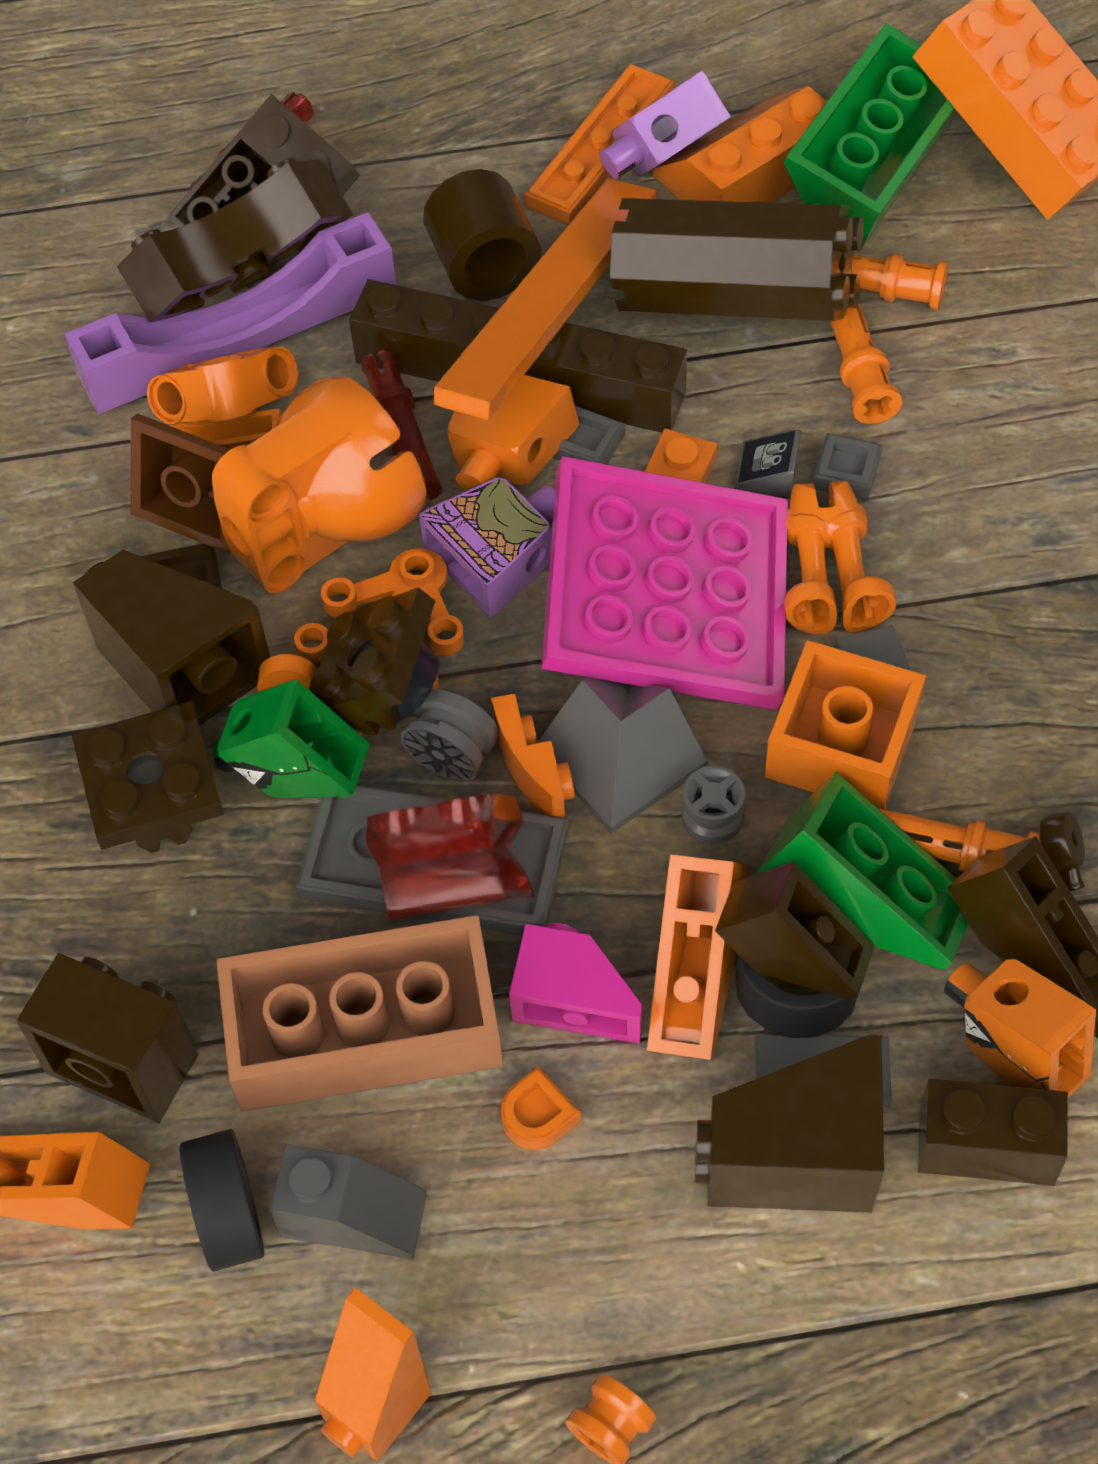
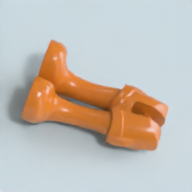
[783,480,897,635]

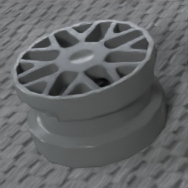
[401,690,499,782]

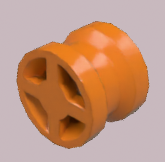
[565,1374,657,1464]

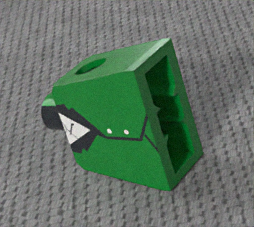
[213,680,370,798]

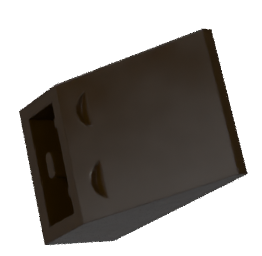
[168,94,360,289]

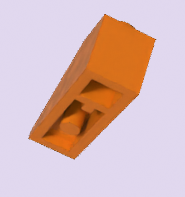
[647,855,750,1060]
[0,1132,150,1229]
[315,1287,431,1462]

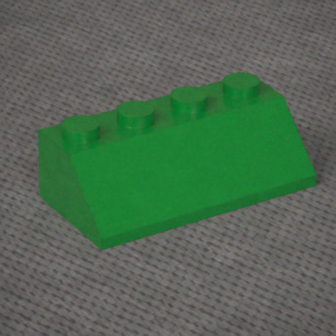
[784,23,958,252]

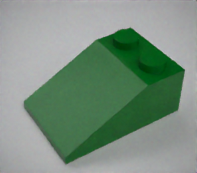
[756,772,968,970]

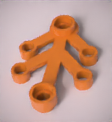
[294,548,464,735]

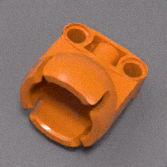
[212,376,427,594]

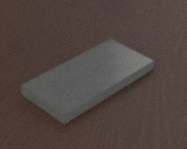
[296,785,569,935]

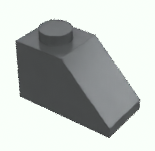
[269,1144,427,1259]

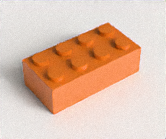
[912,0,1098,220]

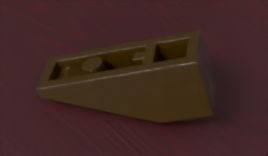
[947,836,1098,1039]

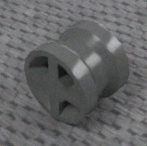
[682,765,746,844]

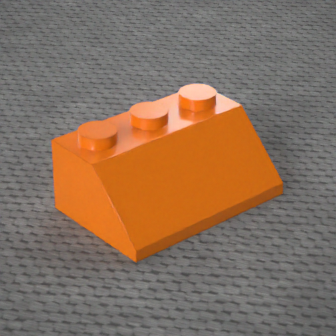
[652,86,827,203]

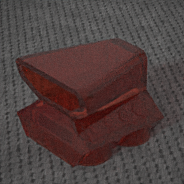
[366,794,534,920]

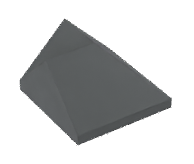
[537,680,708,834]

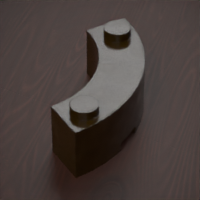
[117,158,353,322]

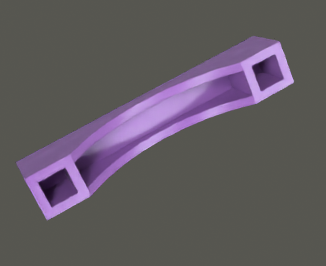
[64,212,396,415]

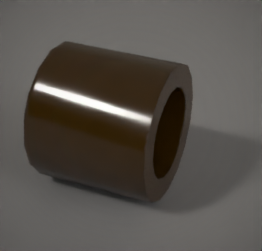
[423,169,542,301]

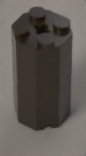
[610,198,863,321]

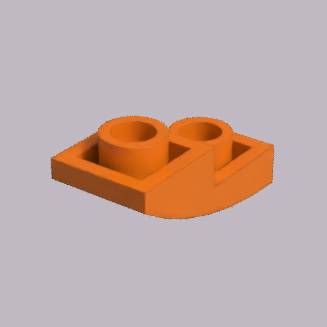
[491,693,574,818]

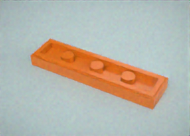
[525,64,674,225]

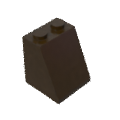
[73,550,270,726]
[695,1035,884,1213]

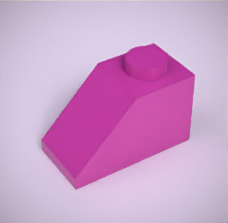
[509,923,642,1044]

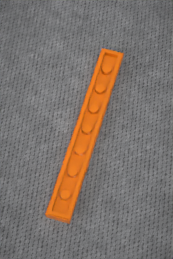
[434,178,657,420]

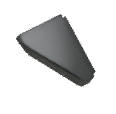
[735,430,801,499]

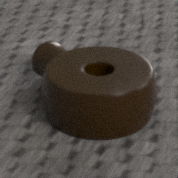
[1040,812,1085,891]

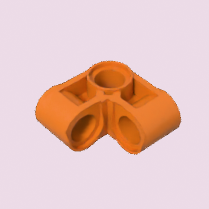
[147,346,299,424]

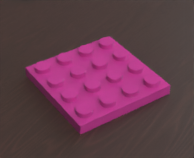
[541,456,788,710]

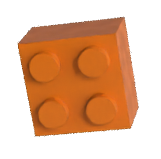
[764,640,927,809]

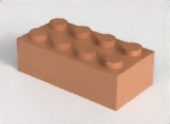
[216,915,503,1112]

